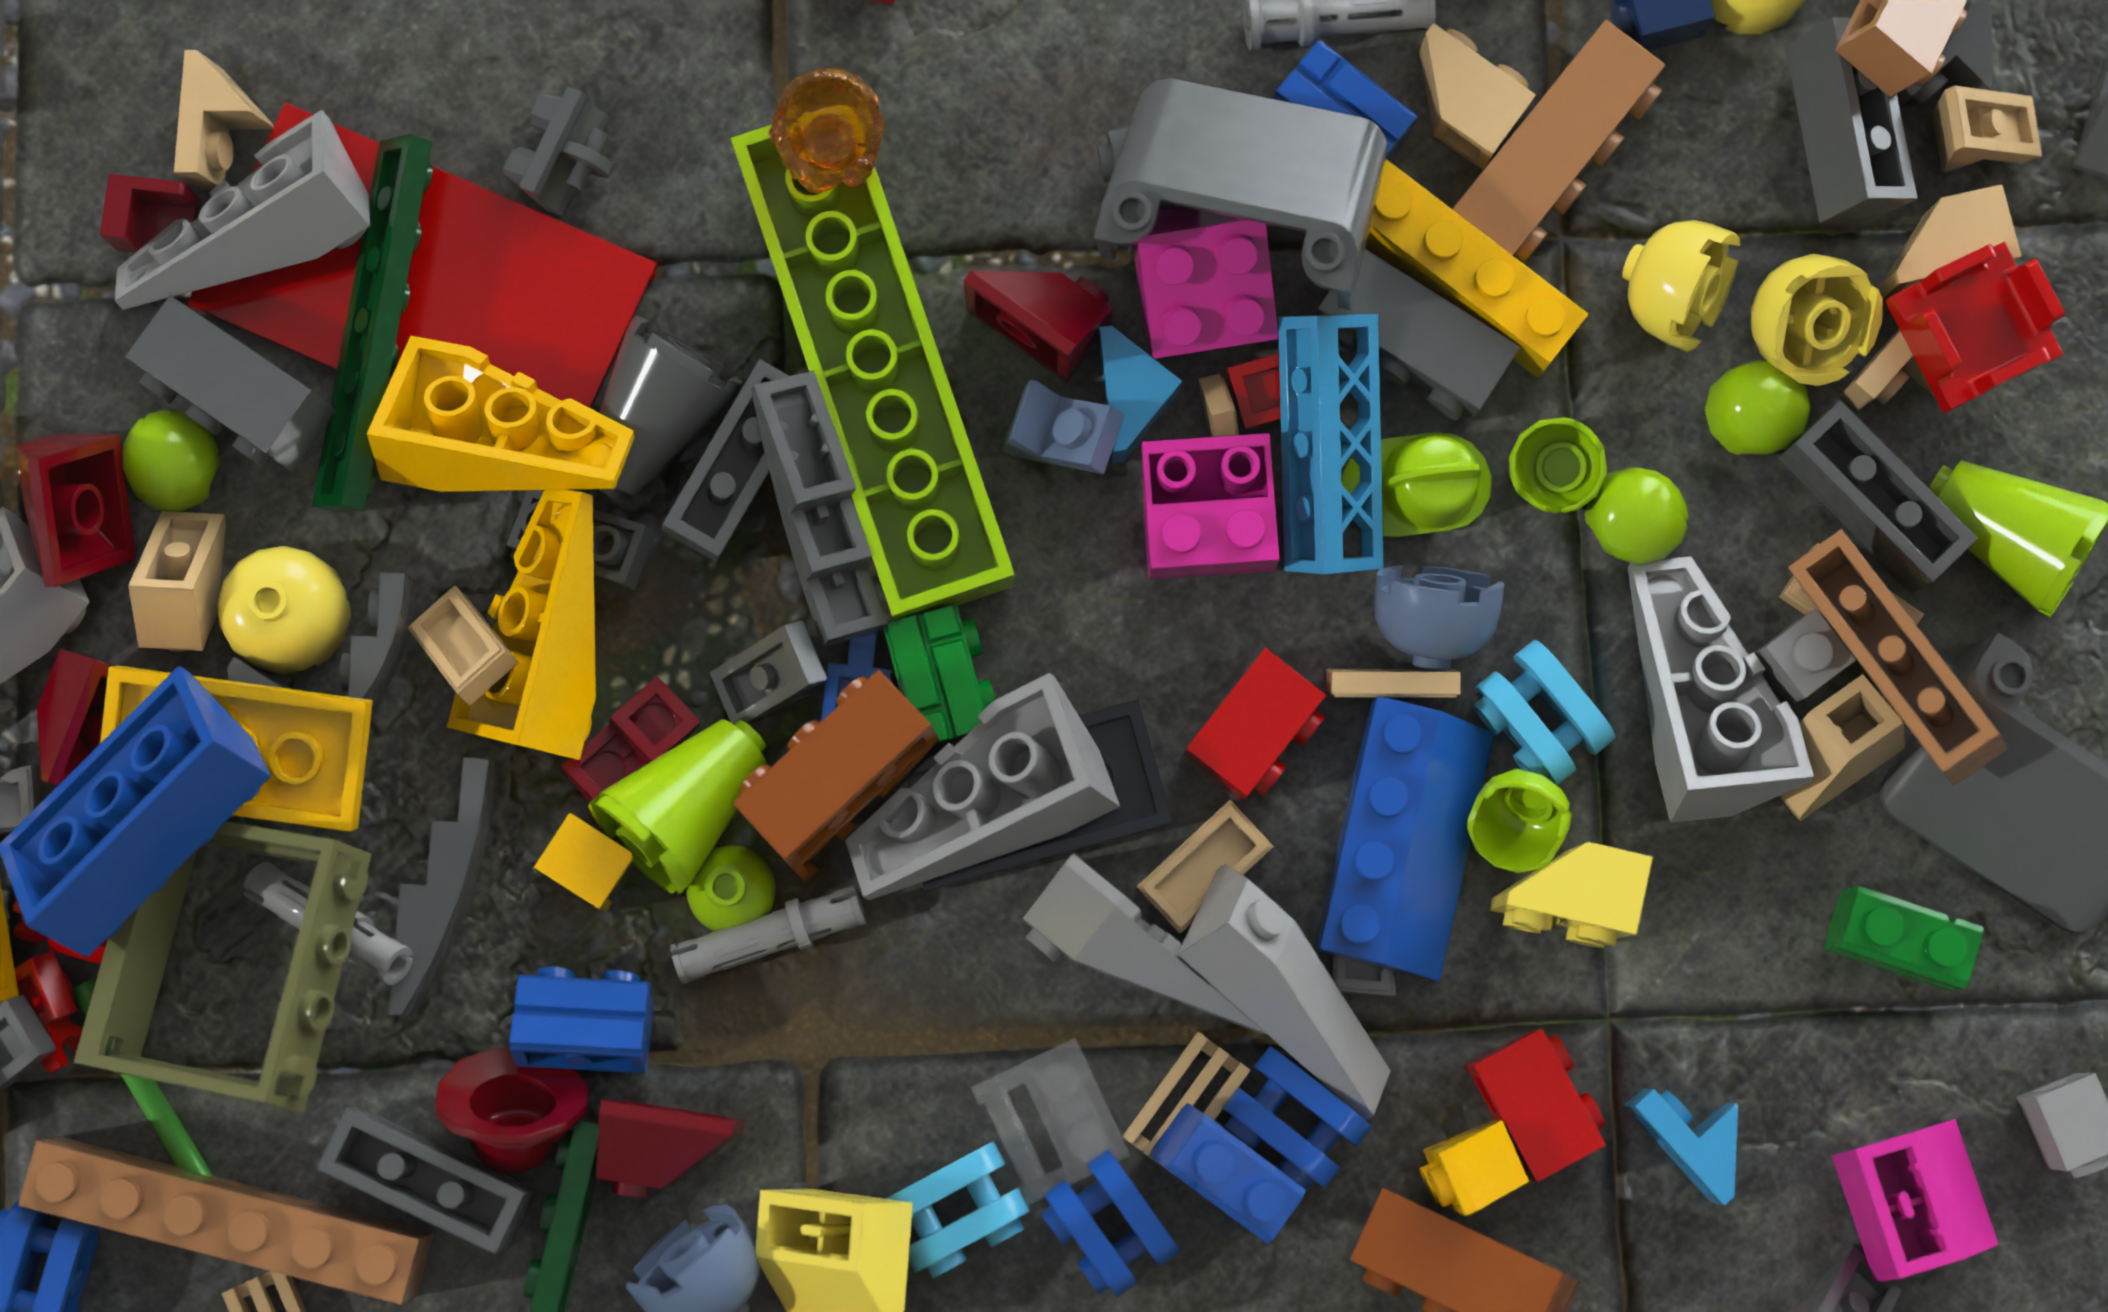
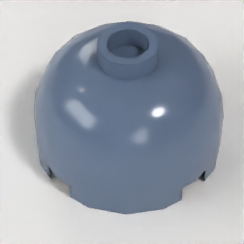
[1374,566,1505,671]
[626,1204,761,1312]

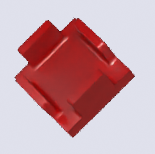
[1885,241,2065,414]

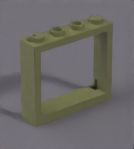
[74,821,372,1112]

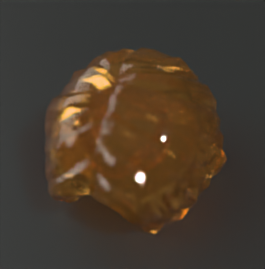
[768,67,886,194]

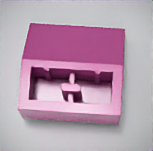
[1141,433,1280,580]
[1832,1119,1999,1282]

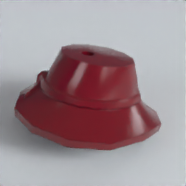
[435,1047,588,1172]

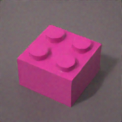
[1133,207,1279,359]

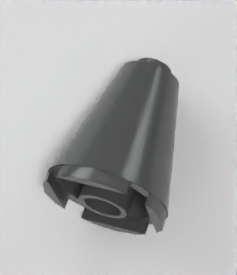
[598,316,743,500]

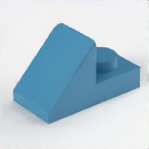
[1623,1088,1738,1206]

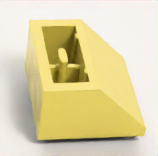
[1488,842,1653,948]
[755,1189,913,1312]

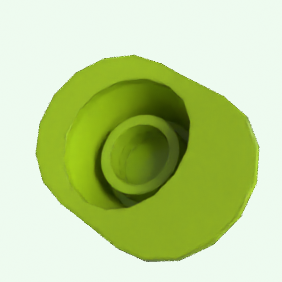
[1341,432,1492,537]

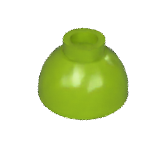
[686,845,776,931]

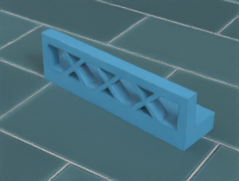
[1278,314,1384,574]

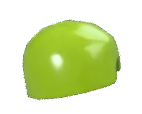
[1705,360,1811,455]
[122,408,221,512]
[1509,417,1607,514]
[1585,466,1689,565]
[1467,768,1572,874]

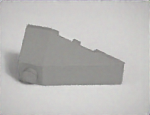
[115,110,370,310]
[0,507,90,685]
[1628,556,1814,823]
[845,673,1120,900]
[1023,854,1267,1034]
[1178,864,1391,1120]

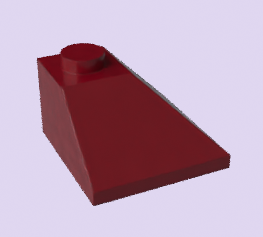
[963,270,1112,382]
[16,434,136,587]
[37,649,112,786]
[596,1099,746,1199]

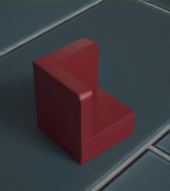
[100,174,201,253]

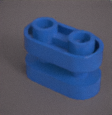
[1222,1046,1373,1191]
[1041,1148,1181,1298]
[0,1200,100,1312]

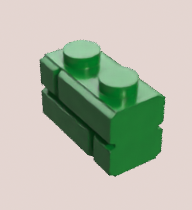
[883,605,995,751]
[1823,886,1984,991]

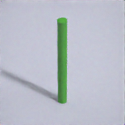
[73,979,213,1176]

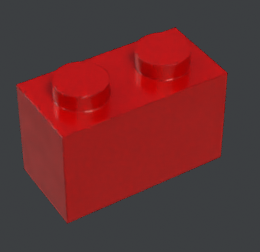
[1183,648,1326,801]
[1465,1028,1606,1182]

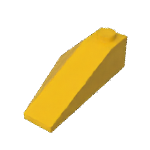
[367,336,635,492]
[446,490,596,760]

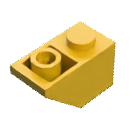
[1419,1119,1529,1216]

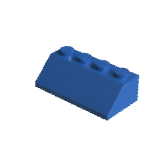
[0,666,271,958]
[1314,696,1494,982]

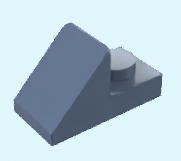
[1000,380,1124,474]

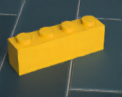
[1366,160,1589,379]

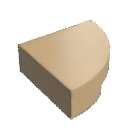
[1198,374,1239,437]

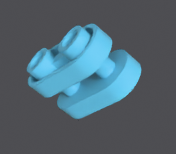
[1472,640,1616,785]
[886,1141,1030,1278]

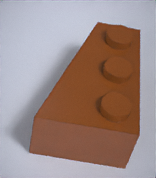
[733,669,939,884]
[1350,1188,1580,1312]

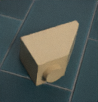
[128,511,226,652]

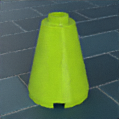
[1929,460,2108,617]
[588,719,766,894]

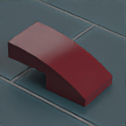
[560,676,701,802]

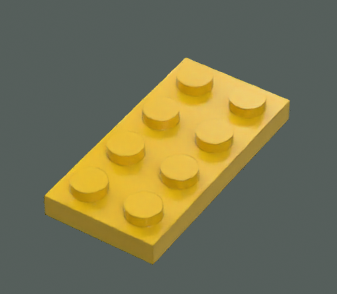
[100,665,373,832]

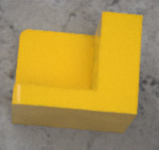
[534,813,634,912]

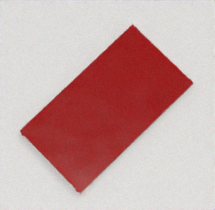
[188,102,658,409]

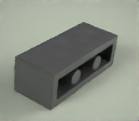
[1785,17,1918,224]
[1316,249,1520,422]
[125,295,337,472]
[660,359,789,564]
[1778,400,1978,593]
[317,1107,537,1254]

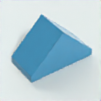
[1098,326,1182,463]

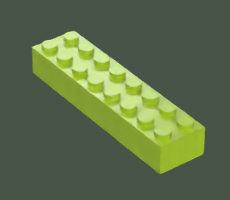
[731,99,1015,621]

